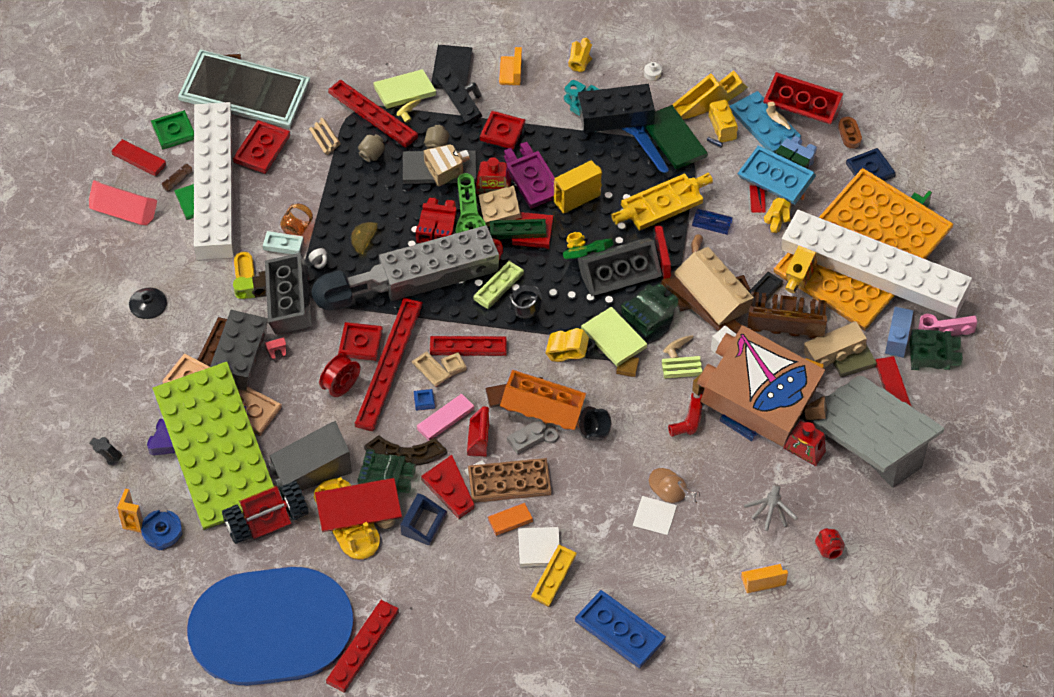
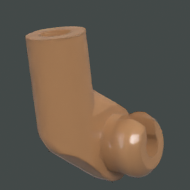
[691,234,703,254]

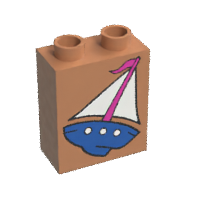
[697,325,825,447]

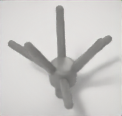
[744,484,798,531]

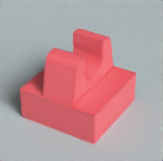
[264,337,286,359]

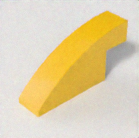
[672,70,748,120]

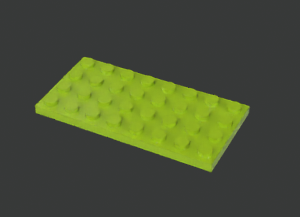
[152,362,273,530]

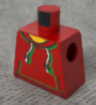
[783,421,826,466]

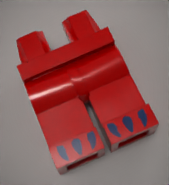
[416,198,457,243]

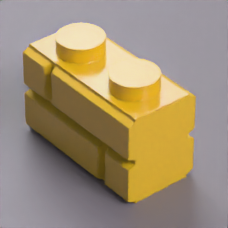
[709,100,738,143]

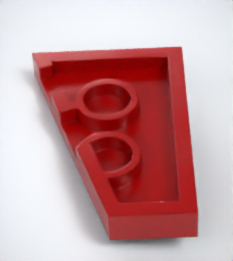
[421,455,474,519]

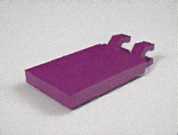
[504,142,555,209]

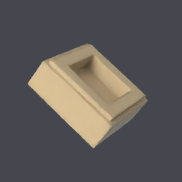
[441,353,467,376]

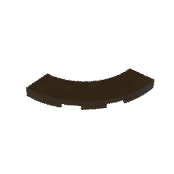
[364,435,447,466]

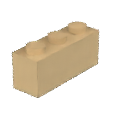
[804,321,867,368]

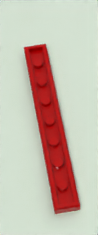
[355,298,422,432]

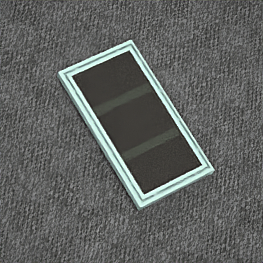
[178,49,310,129]

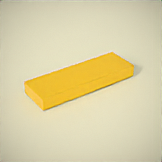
[531,544,577,607]

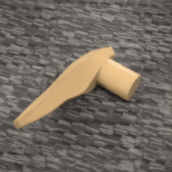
[766,102,791,130]
[663,335,693,358]

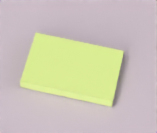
[373,69,436,109]
[581,307,647,367]

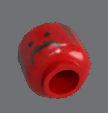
[815,528,845,559]

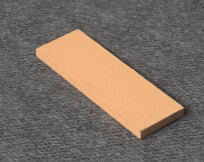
[162,353,282,436]

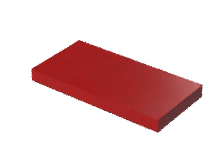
[315,478,402,533]

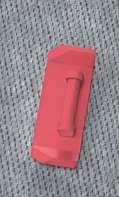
[89,180,157,226]

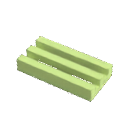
[662,356,703,379]

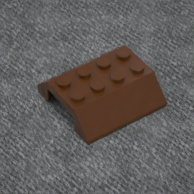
[747,291,827,339]

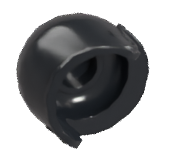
[510,285,543,319]
[577,406,612,441]

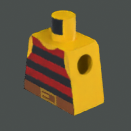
[785,245,818,294]

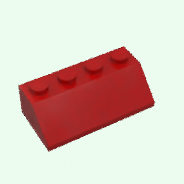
[763,72,843,125]

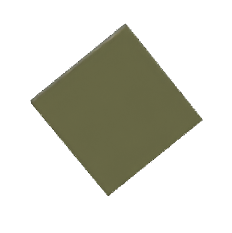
[833,344,876,377]

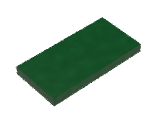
[645,105,708,169]

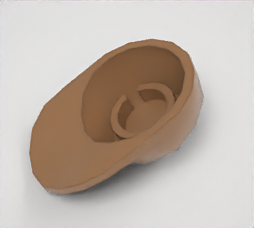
[649,468,688,503]

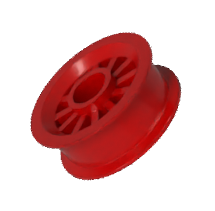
[319,353,361,397]

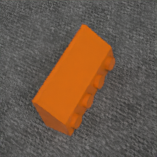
[500,370,586,430]

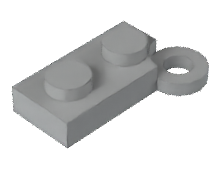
[507,419,558,455]

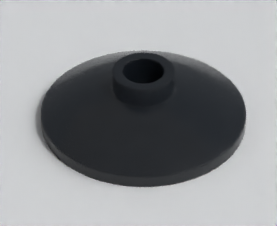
[129,287,167,319]

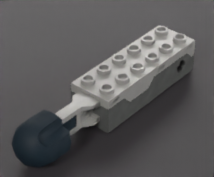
[312,225,503,311]

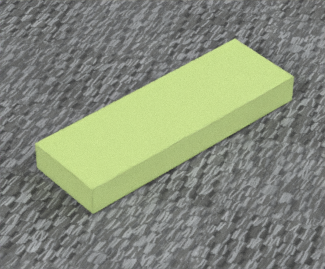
[473,261,524,309]

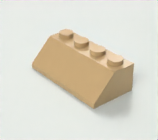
[674,247,754,325]

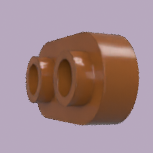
[838,117,862,149]

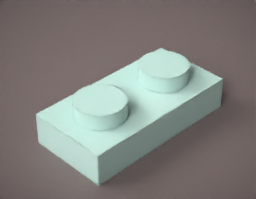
[263,231,304,254]

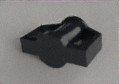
[89,437,123,466]

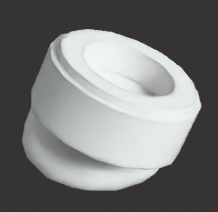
[309,248,328,269]

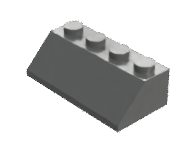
[577,238,662,296]

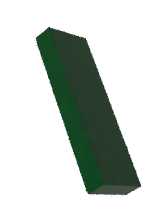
[490,219,546,239]

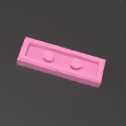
[417,394,474,441]

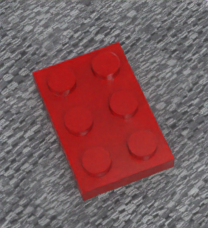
[233,120,290,174]

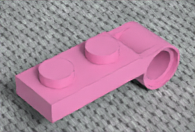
[918,314,977,339]

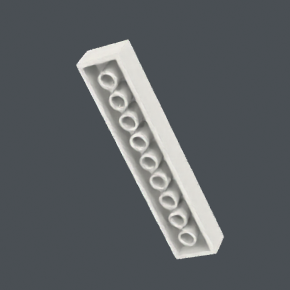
[194,102,234,260]
[782,210,972,319]

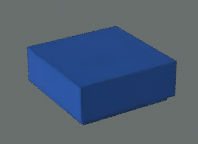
[414,389,435,411]

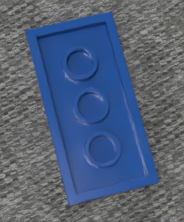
[575,590,666,669]

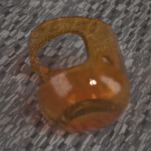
[280,203,313,236]

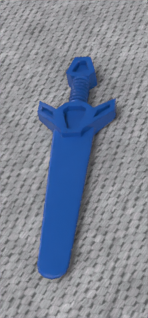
[621,126,669,173]

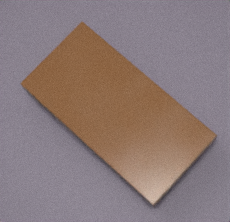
[468,458,551,503]

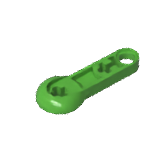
[455,173,486,233]

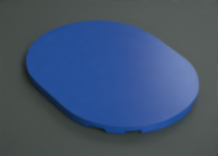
[187,567,353,686]

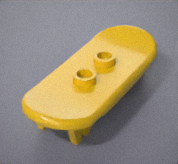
[314,477,380,560]

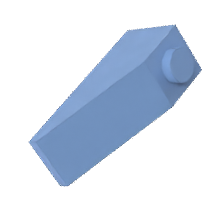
[885,307,913,358]

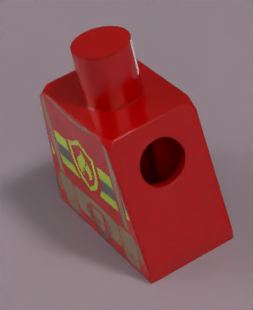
[476,158,511,194]

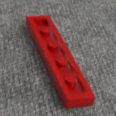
[326,600,399,693]

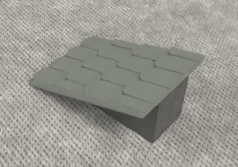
[800,376,945,488]

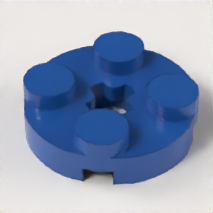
[141,510,183,550]

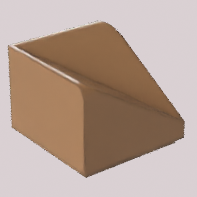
[804,396,827,420]

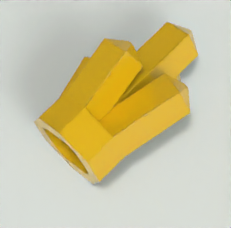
[568,38,592,72]
[764,198,791,233]

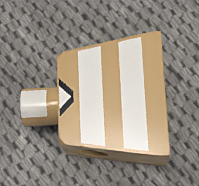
[424,145,470,186]

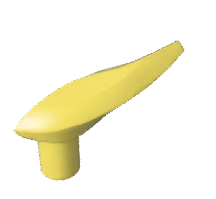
[397,99,421,123]

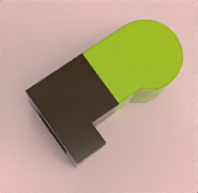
[233,271,267,299]

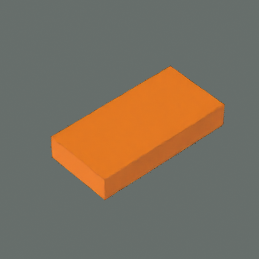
[488,503,533,536]

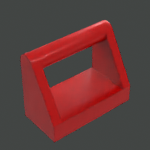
[467,406,489,457]

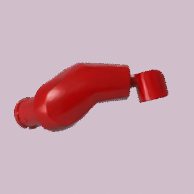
[668,393,702,437]

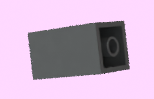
[268,421,352,491]

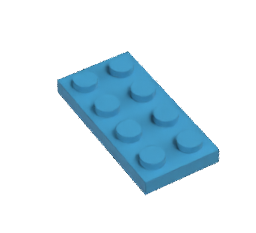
[729,91,801,153]
[737,145,816,205]

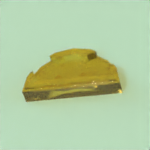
[351,222,378,254]

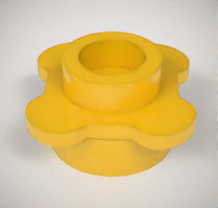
[567,232,585,248]

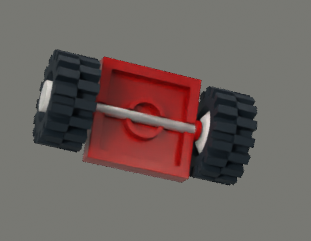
[222,481,309,544]

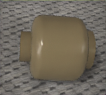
[424,125,450,149]
[358,134,385,162]

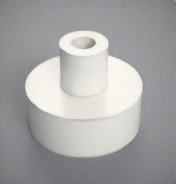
[644,62,662,80]

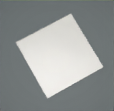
[633,496,677,535]

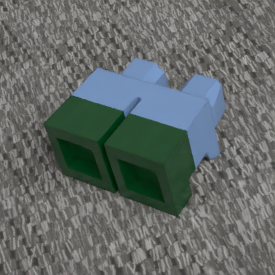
[775,136,817,169]

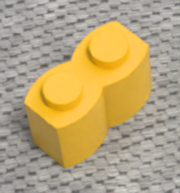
[545,328,589,362]

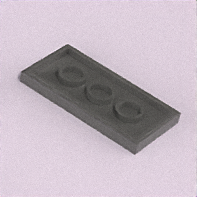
[403,150,476,184]

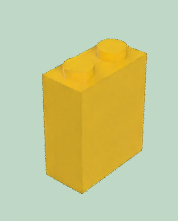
[554,160,602,214]

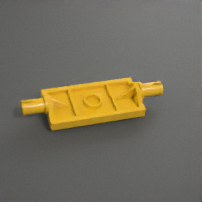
[611,173,713,231]

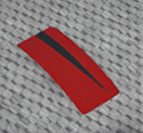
[749,185,766,213]

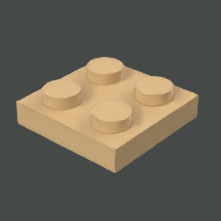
[479,185,521,227]

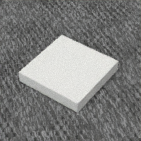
[518,527,559,567]

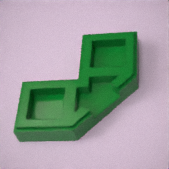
[563,239,614,259]

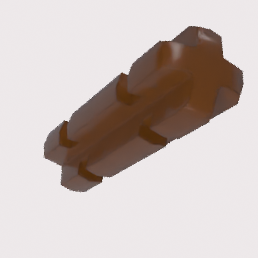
[162,163,192,191]

